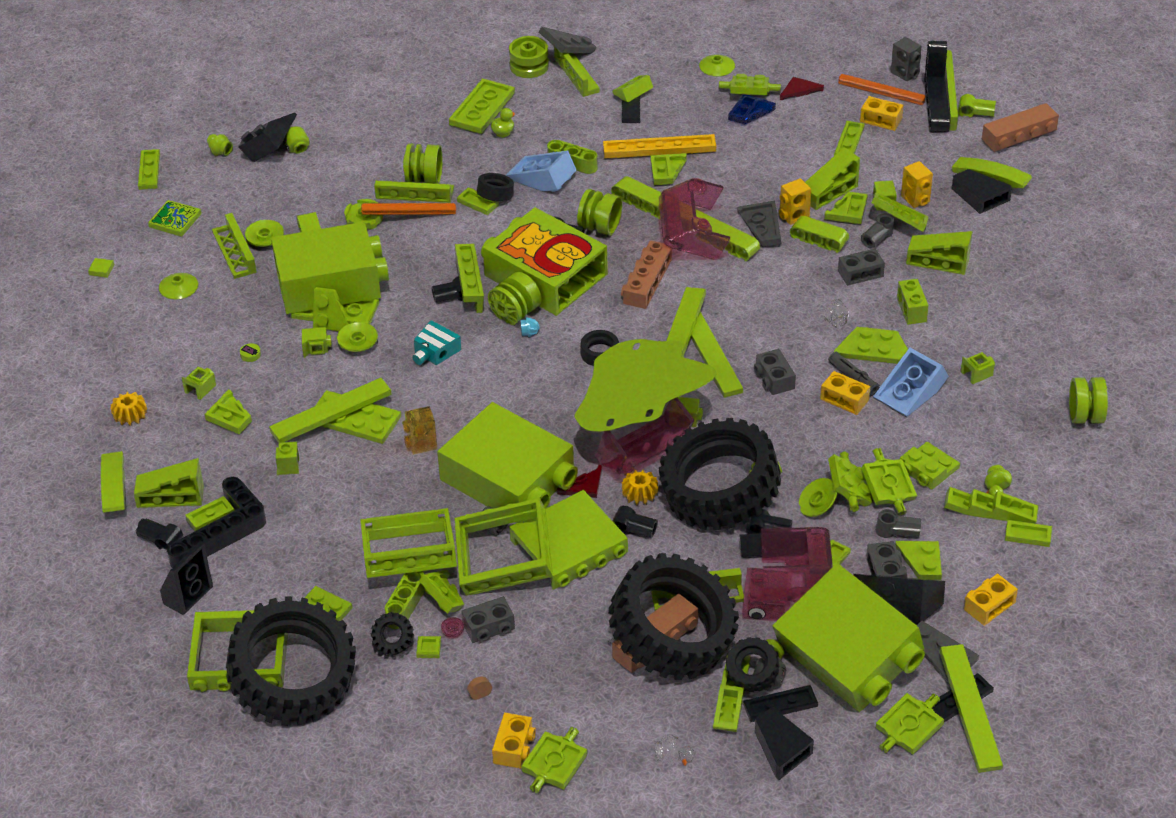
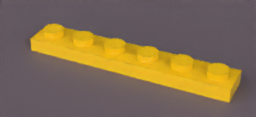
[603,134,716,158]

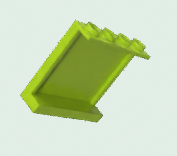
[509,490,628,590]

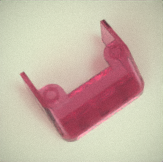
[659,178,730,260]
[595,397,694,475]
[761,527,833,602]

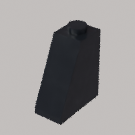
[952,169,1012,214]
[755,706,814,780]

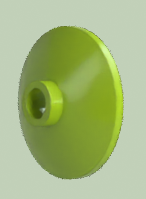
[699,54,735,77]
[245,220,284,247]
[159,273,198,300]
[337,322,378,352]
[799,478,837,517]

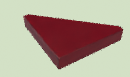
[780,77,824,101]
[557,464,602,498]

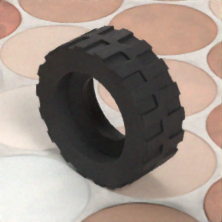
[726,637,780,692]

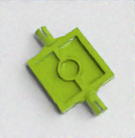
[719,74,781,95]
[861,448,917,516]
[828,451,872,512]
[876,693,944,755]
[521,727,587,793]

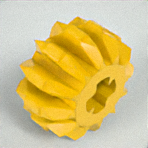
[110,391,147,426]
[622,469,658,505]

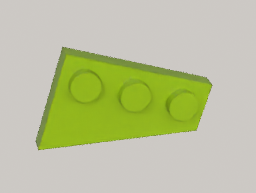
[871,192,929,232]

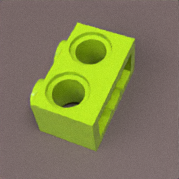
[897,279,929,325]

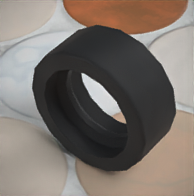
[477,173,514,202]
[580,330,619,366]

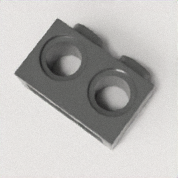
[891,37,922,81]
[838,248,885,286]
[754,349,796,395]
[866,541,907,578]
[461,596,515,643]

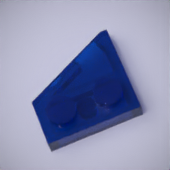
[728,94,776,125]

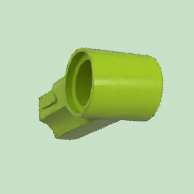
[958,94,996,117]

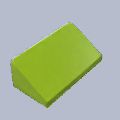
[612,75,653,102]

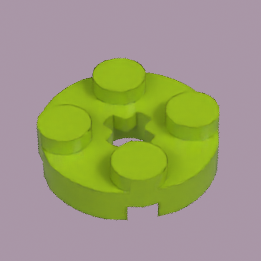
[344,199,383,230]

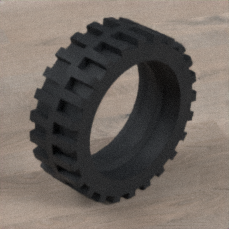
[659,418,781,530]
[608,553,739,680]
[226,596,356,726]

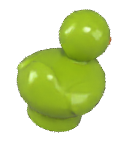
[491,108,515,138]
[207,134,233,156]
[985,465,1012,496]

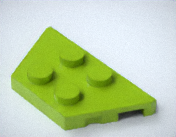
[834,327,908,364]

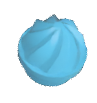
[520,317,540,337]

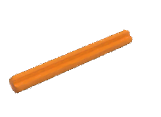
[838,74,926,105]
[361,203,456,215]

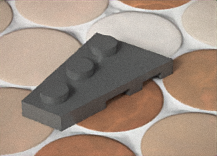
[538,26,597,53]
[737,200,782,247]
[917,621,979,687]

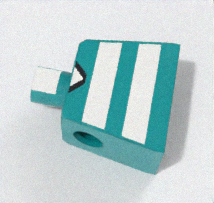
[412,320,462,365]

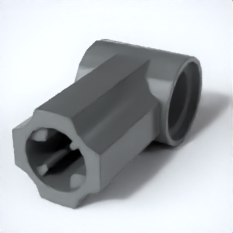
[861,213,894,249]
[875,509,921,538]

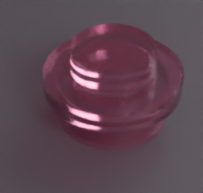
[441,617,464,638]

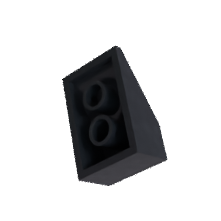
[238,112,297,162]
[160,541,213,615]

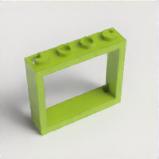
[455,498,553,595]
[360,508,457,578]
[187,610,288,692]

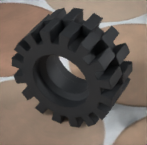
[371,612,414,655]

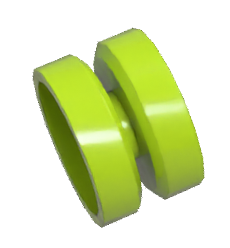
[509,36,549,78]
[1069,377,1108,423]

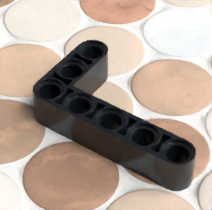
[924,41,950,132]
[167,476,266,568]

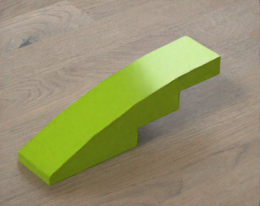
[952,157,1032,188]
[101,451,126,513]
[944,487,1038,524]
[713,655,751,732]

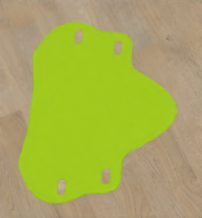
[574,339,716,431]

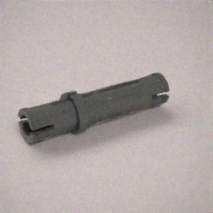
[828,352,880,395]

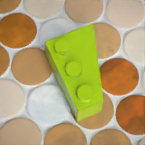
[805,147,860,210]
[906,231,973,275]
[134,458,204,508]

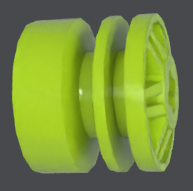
[403,143,443,184]
[577,189,622,236]
[487,272,542,325]

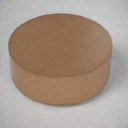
[467,676,492,700]

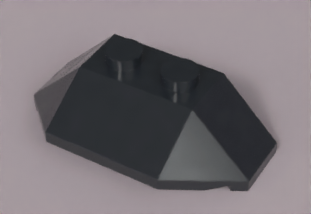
[853,573,945,625]

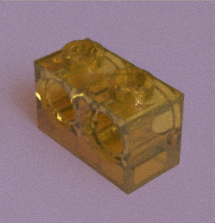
[402,406,437,455]

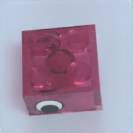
[743,567,793,621]

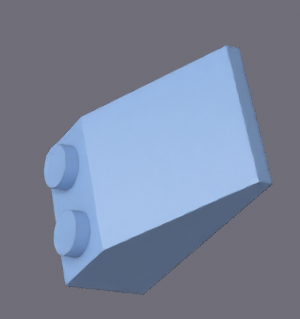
[506,151,576,192]
[873,348,949,417]

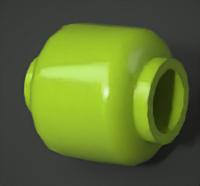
[283,126,310,154]

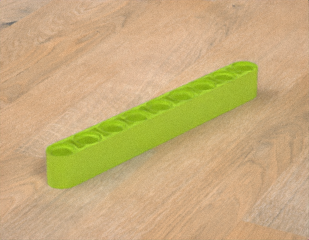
[611,176,760,261]

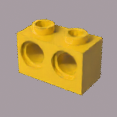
[860,96,904,131]
[901,161,933,208]
[779,178,811,225]
[820,371,870,415]
[964,573,1018,626]
[492,712,536,769]

